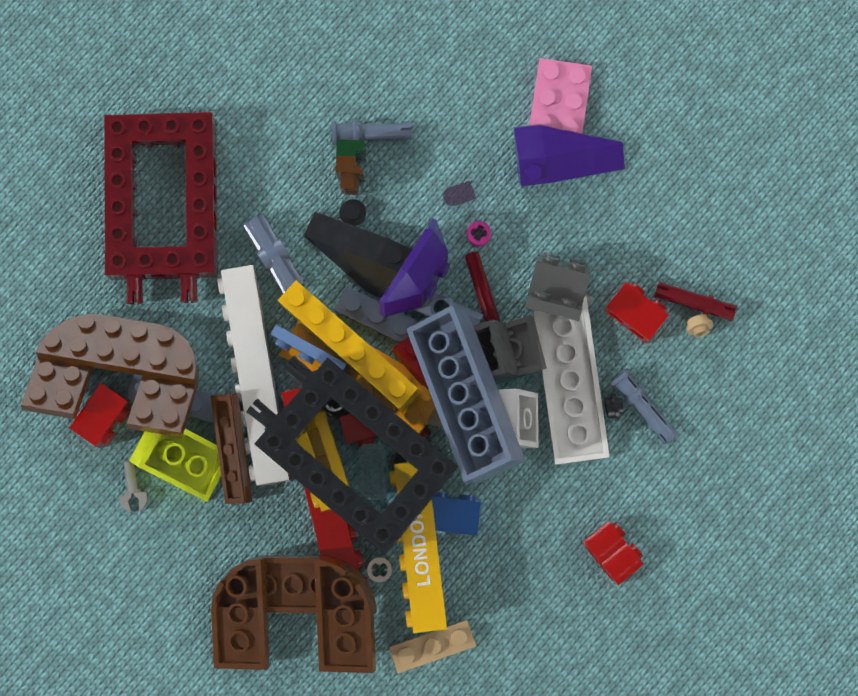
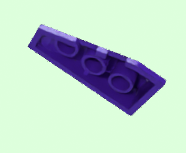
[513,124,625,186]

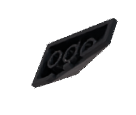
[304,212,412,298]

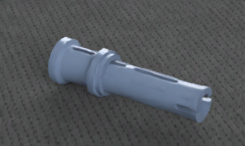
[331,121,412,145]
[610,369,678,444]

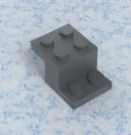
[525,252,590,321]
[473,315,547,384]

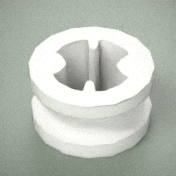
[367,557,392,582]

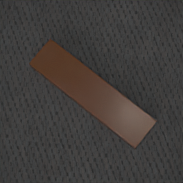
[210,393,252,504]

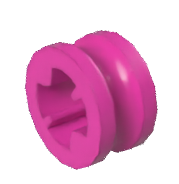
[467,221,491,247]

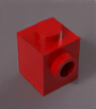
[339,414,379,447]

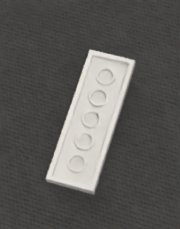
[533,296,610,465]

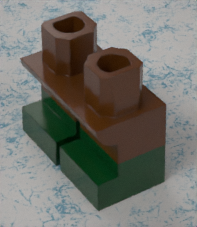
[335,139,367,195]

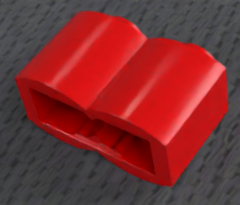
[581,521,644,586]

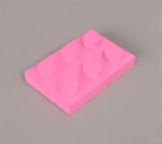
[529,58,592,134]

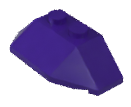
[379,218,450,317]

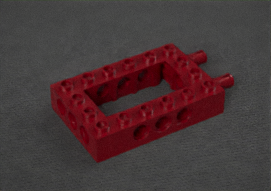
[104,112,218,305]

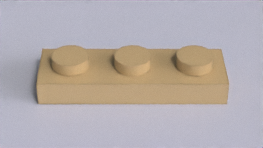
[389,620,476,673]

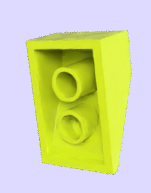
[129,429,221,502]

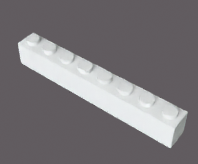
[217,265,291,486]

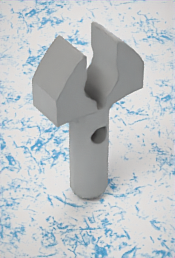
[119,460,149,513]

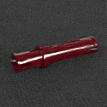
[654,281,737,322]

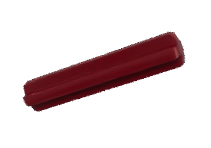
[465,251,501,322]

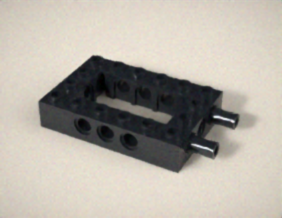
[246,355,458,555]

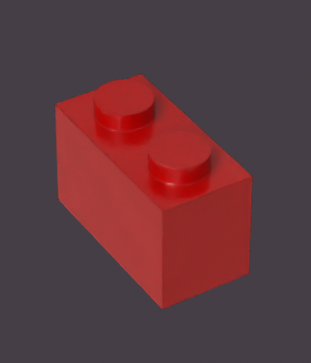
[604,282,669,344]
[69,383,132,448]

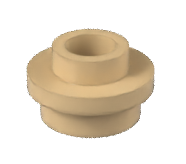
[686,314,714,337]

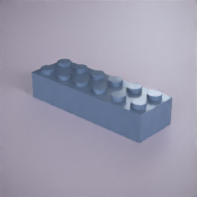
[406,305,526,484]

